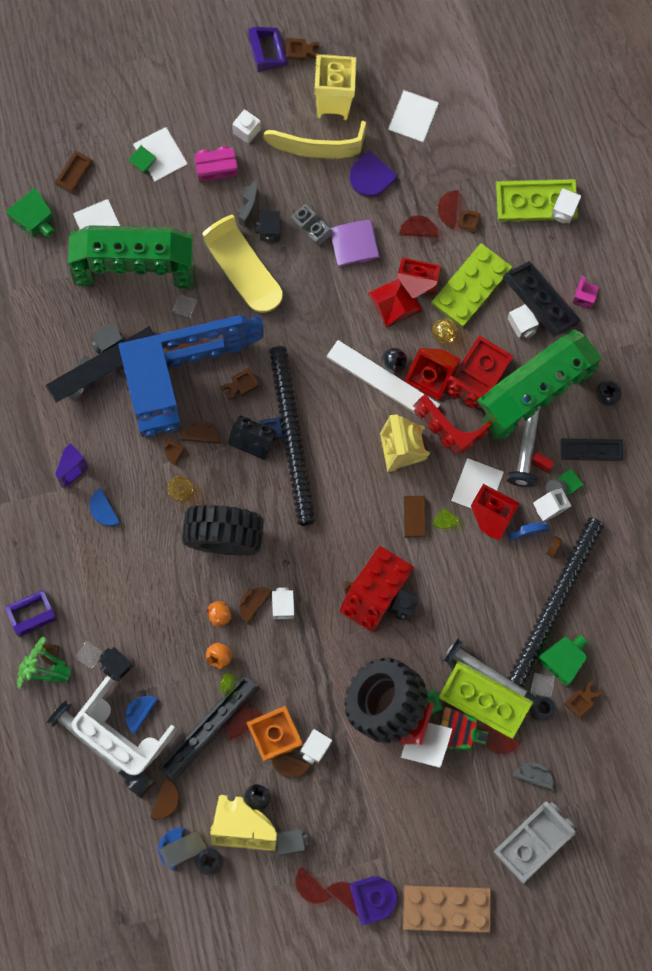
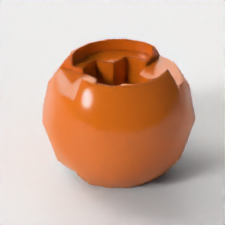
[207,601,231,627]
[206,642,232,669]

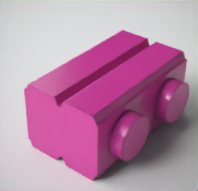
[194,146,238,182]

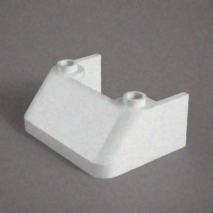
[72,676,178,775]

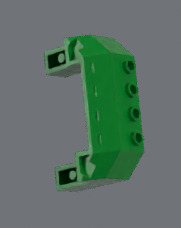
[68,225,195,289]
[477,329,603,441]

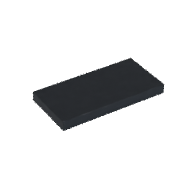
[502,261,581,338]

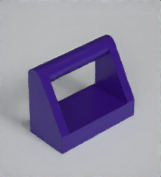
[248,27,288,72]
[55,443,88,488]
[5,590,57,637]

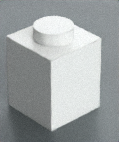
[232,109,260,144]
[551,188,581,224]
[508,305,539,339]
[533,488,571,521]
[272,587,294,620]
[300,729,332,765]

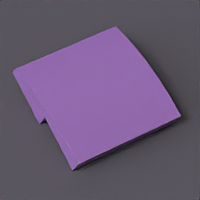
[330,220,380,268]

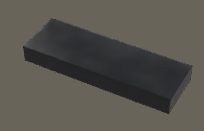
[561,438,623,461]

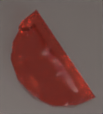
[437,190,459,229]
[399,215,439,238]
[227,708,263,740]
[481,723,520,754]
[295,867,332,904]
[326,881,358,917]

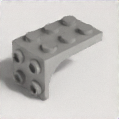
[493,802,576,884]

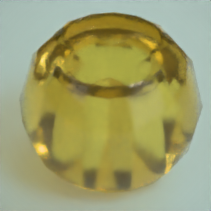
[432,319,457,343]
[167,475,193,501]

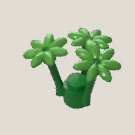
[17,637,71,689]

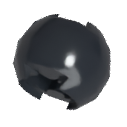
[382,348,407,373]
[596,380,622,406]
[244,784,271,811]
[196,848,223,876]

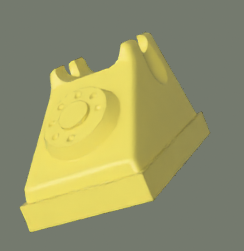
[314,55,356,120]
[380,414,430,472]
[211,795,276,851]

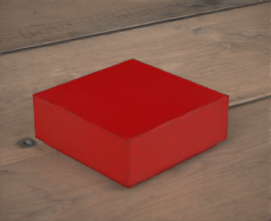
[531,452,554,473]

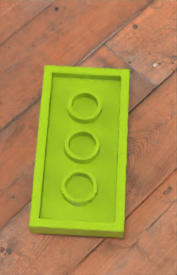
[496,179,578,222]
[431,243,512,328]
[438,661,533,739]

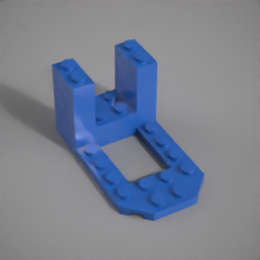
[118,315,264,438]

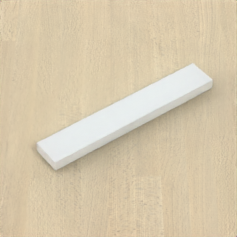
[327,340,440,419]

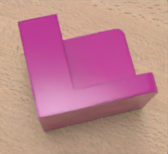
[572,276,598,309]

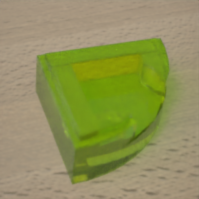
[431,508,460,529]
[218,672,234,694]

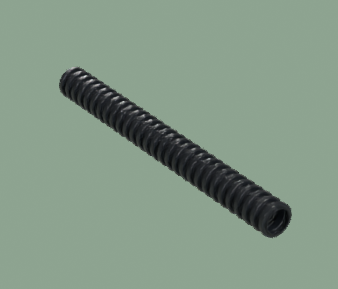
[269,346,315,526]
[507,517,604,687]

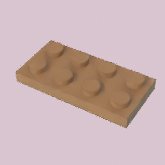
[403,886,490,933]

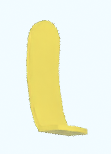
[263,121,366,159]
[202,214,283,313]

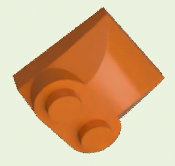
[247,706,303,762]

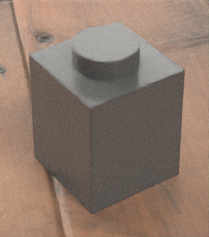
[91,322,123,353]
[276,829,308,856]

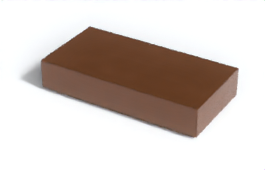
[55,150,93,194]
[404,496,425,538]

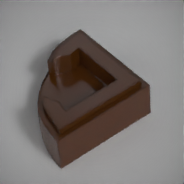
[164,438,185,466]
[40,644,59,666]

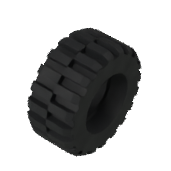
[182,505,264,556]
[344,657,428,743]

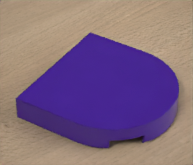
[350,150,397,196]
[349,876,397,926]

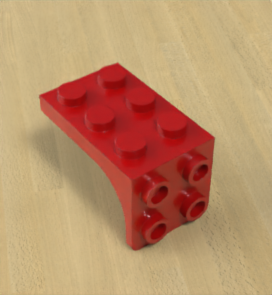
[445,335,514,410]
[413,394,492,455]
[339,545,414,632]

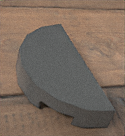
[512,762,554,791]

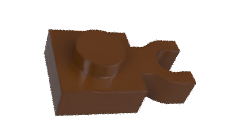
[285,38,320,60]
[220,367,259,401]
[564,680,603,719]

